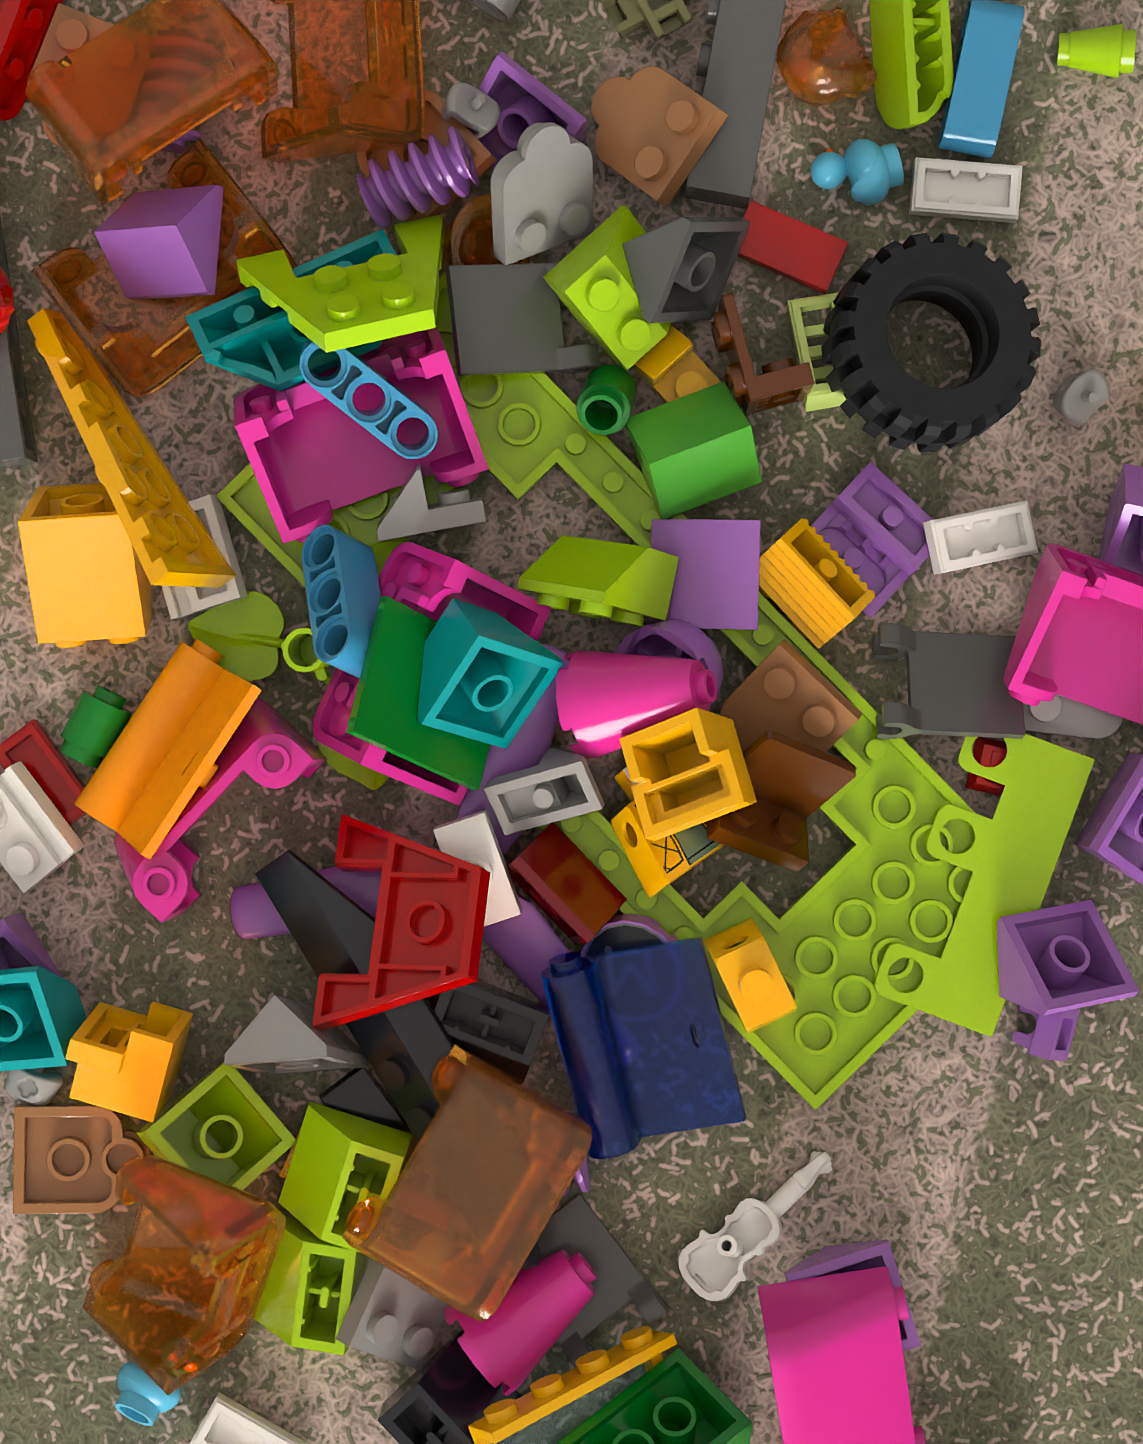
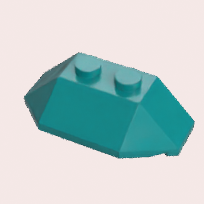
[185,229,397,391]

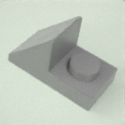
[376,463,486,541]
[484,747,605,835]

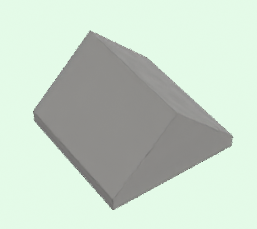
[224,995,368,1075]

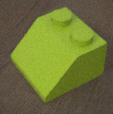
[543,205,672,370]
[136,1062,297,1215]

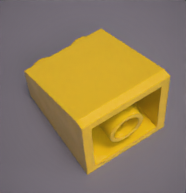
[18,482,153,648]

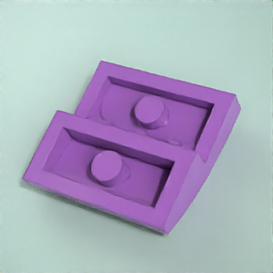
[811,461,933,618]
[649,519,761,630]

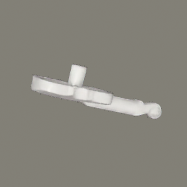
[678,1151,832,1301]

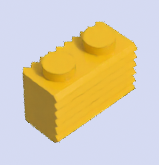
[759,518,875,649]

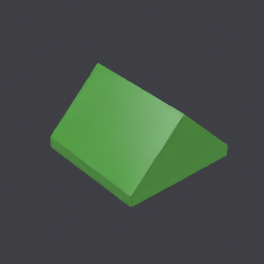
[625,381,762,519]

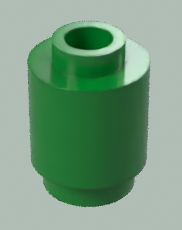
[576,365,637,435]
[60,685,132,768]

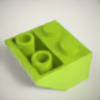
[516,535,679,627]
[278,1101,413,1257]
[253,1213,368,1356]

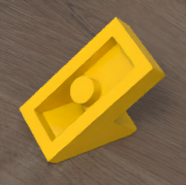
[632,325,721,403]

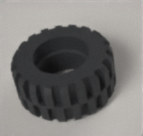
[821,232,1041,452]

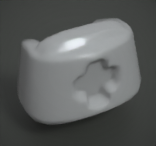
[442,82,500,139]
[1053,369,1110,425]
[6,1068,64,1106]

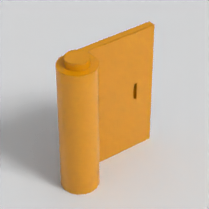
[74,639,262,860]

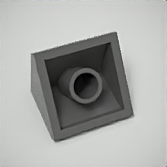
[622,217,751,323]

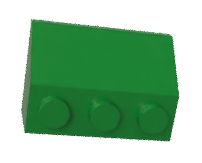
[556,1348,752,1444]

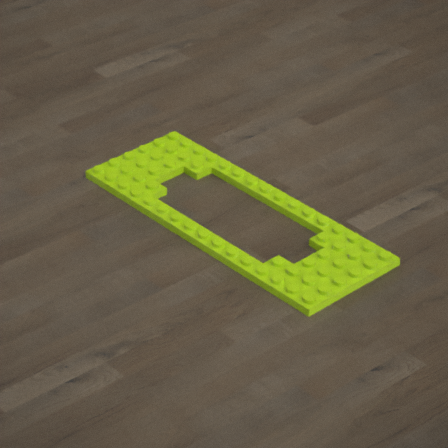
[216,272,975,1110]

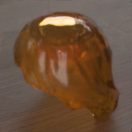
[776,6,877,106]

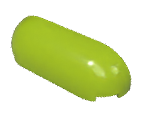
[869,0,953,129]

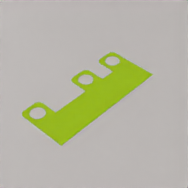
[875,733,1095,1037]

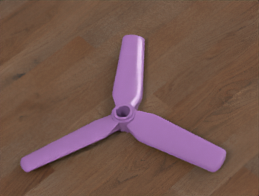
[230,644,642,1072]

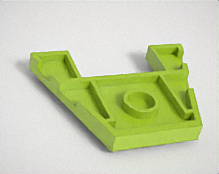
[236,214,445,353]

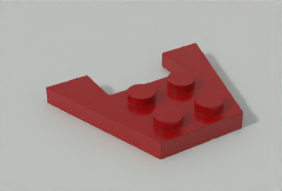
[312,814,490,1031]

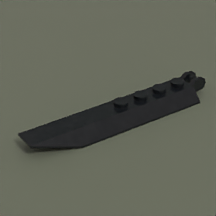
[255,849,551,1280]

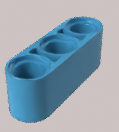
[938,0,1025,159]
[299,339,438,459]
[302,525,381,679]

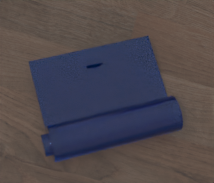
[541,936,746,1160]

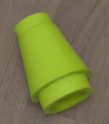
[1057,23,1137,79]

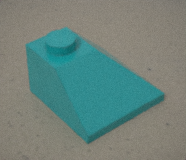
[417,598,563,749]
[0,966,87,1071]

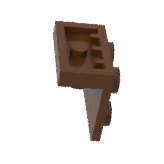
[710,292,815,416]
[707,730,856,872]

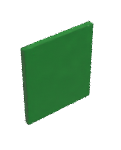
[346,596,490,791]

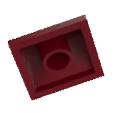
[506,822,627,945]

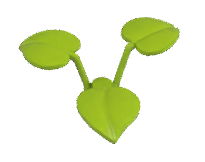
[188,541,404,790]

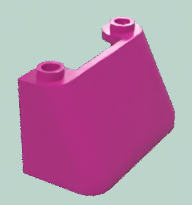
[233,327,489,544]
[313,542,551,806]
[1003,543,1143,725]
[114,698,327,923]
[757,1266,926,1444]

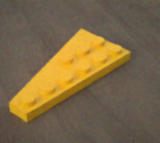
[27,308,237,588]

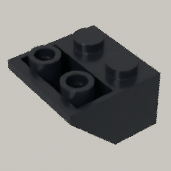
[434,980,552,1109]
[377,1330,522,1444]

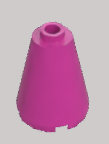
[556,650,717,759]
[443,1249,597,1397]

